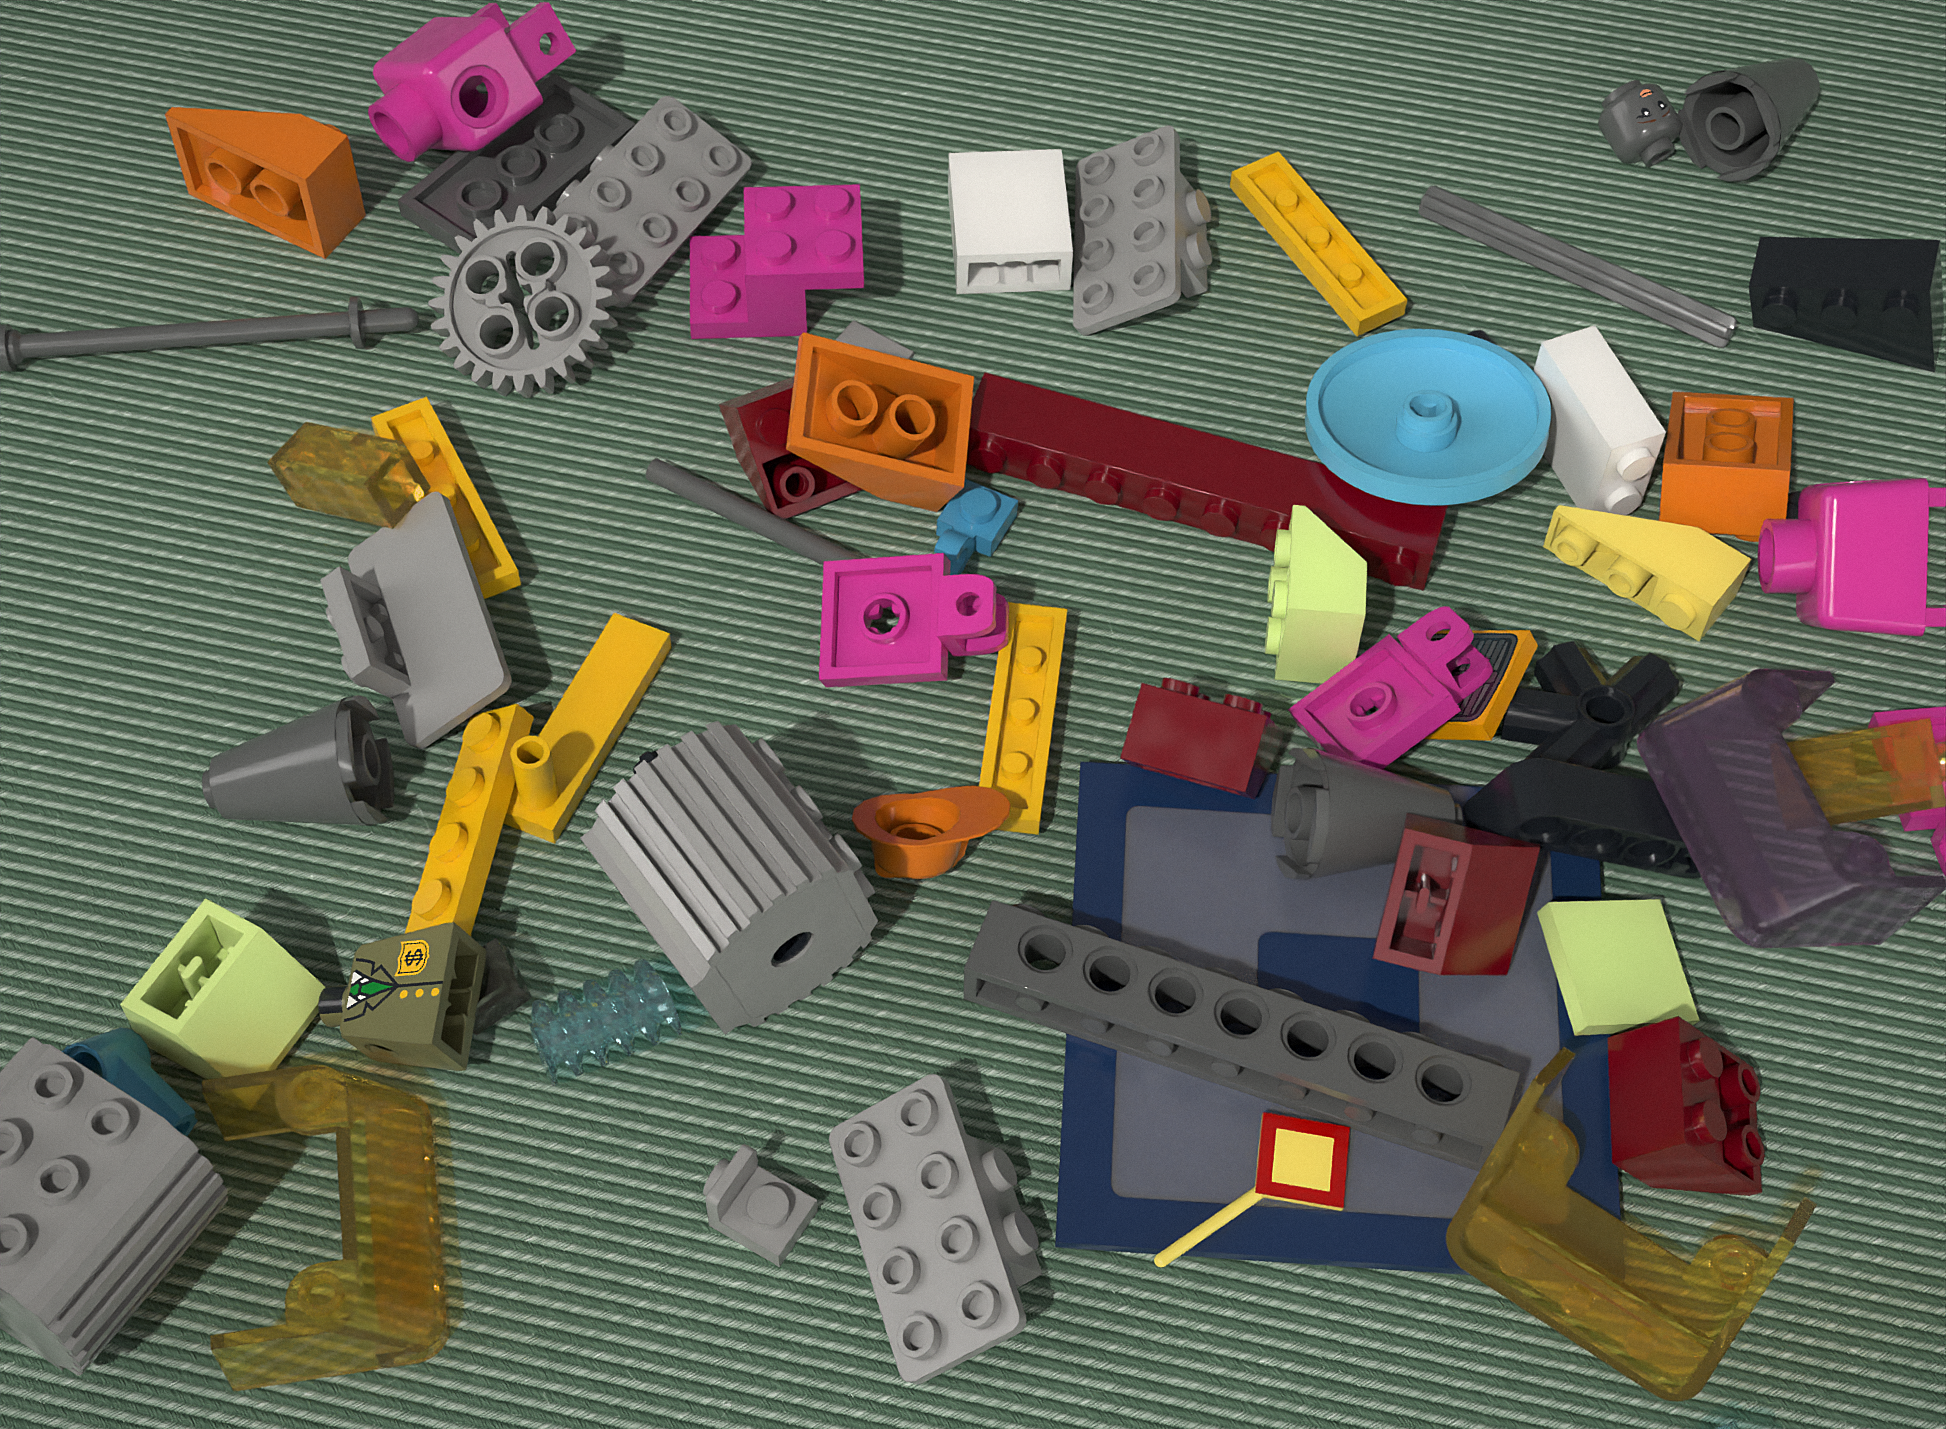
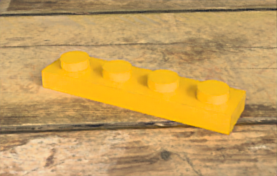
[1230,151,1407,336]
[370,397,521,599]
[979,602,1067,835]
[404,704,534,936]

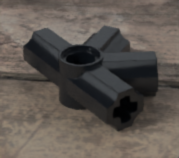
[1500,641,1679,770]

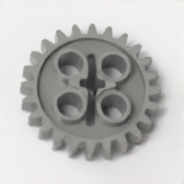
[428,205,620,398]

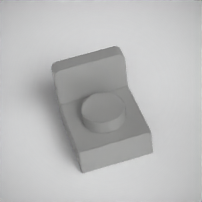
[703,1144,818,1267]

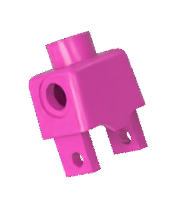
[368,2,576,162]
[1758,478,1946,637]

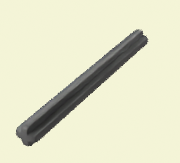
[1418,185,1737,348]

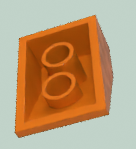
[165,107,366,259]
[786,332,974,512]
[1659,391,1794,542]

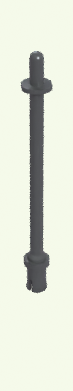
[0,296,419,372]

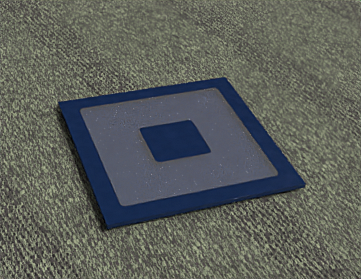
[1055,761,1624,1285]

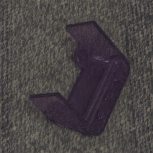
[1637,669,1946,948]

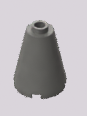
[1678,57,1820,182]
[202,695,395,826]
[1271,748,1463,881]

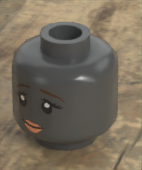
[1598,80,1682,167]

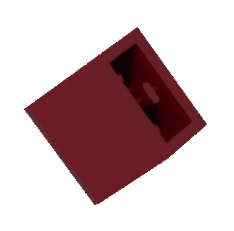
[719,376,862,519]
[1120,678,1284,800]
[1373,813,1540,976]
[1607,1016,1765,1196]

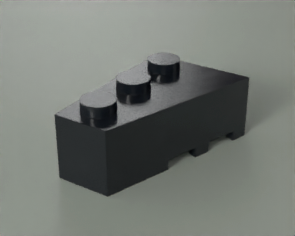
[1748,237,1944,372]

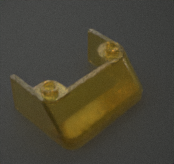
[1446,1047,1817,1401]
[202,1065,450,1391]

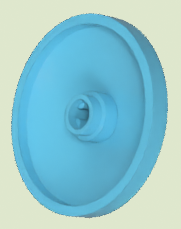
[1305,329,1551,505]

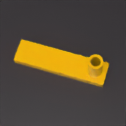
[503,613,672,844]

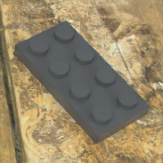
[398,73,636,254]

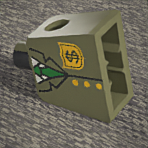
[318,922,487,1071]

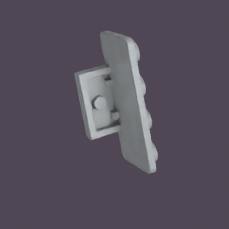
[550,96,752,308]
[1073,125,1212,336]
[320,492,512,749]
[829,1074,1043,1384]

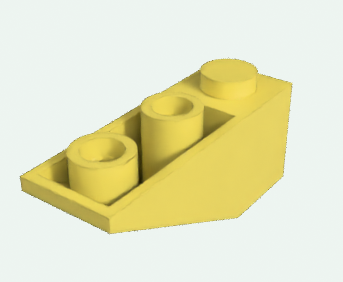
[1543,505,1751,641]

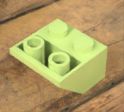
[1265,505,1367,684]
[120,898,325,1103]

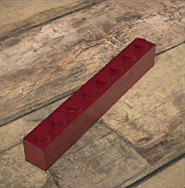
[966,372,1449,591]

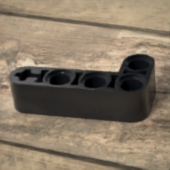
[1463,758,1731,879]

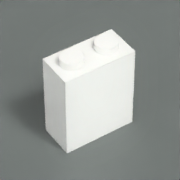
[948,149,1073,294]
[1534,325,1666,516]

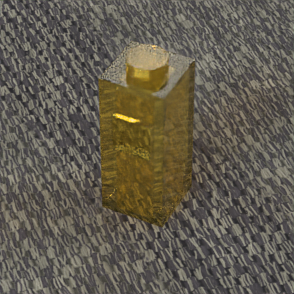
[267,422,431,529]
[1770,718,1946,832]

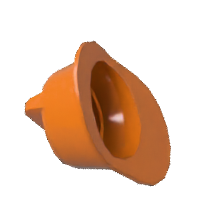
[851,786,1011,879]

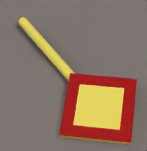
[1154,1112,1350,1267]

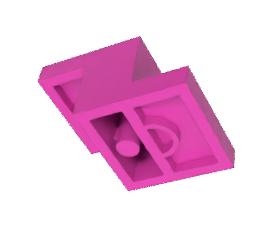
[690,184,864,339]

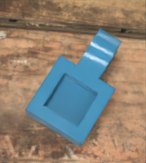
[934,479,1018,575]

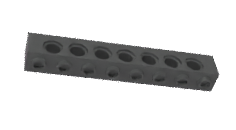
[963,900,1520,1174]

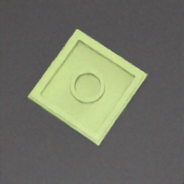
[1537,899,1700,1036]

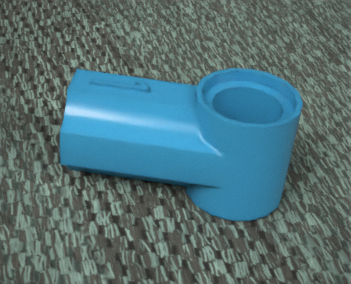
[62,1027,198,1137]

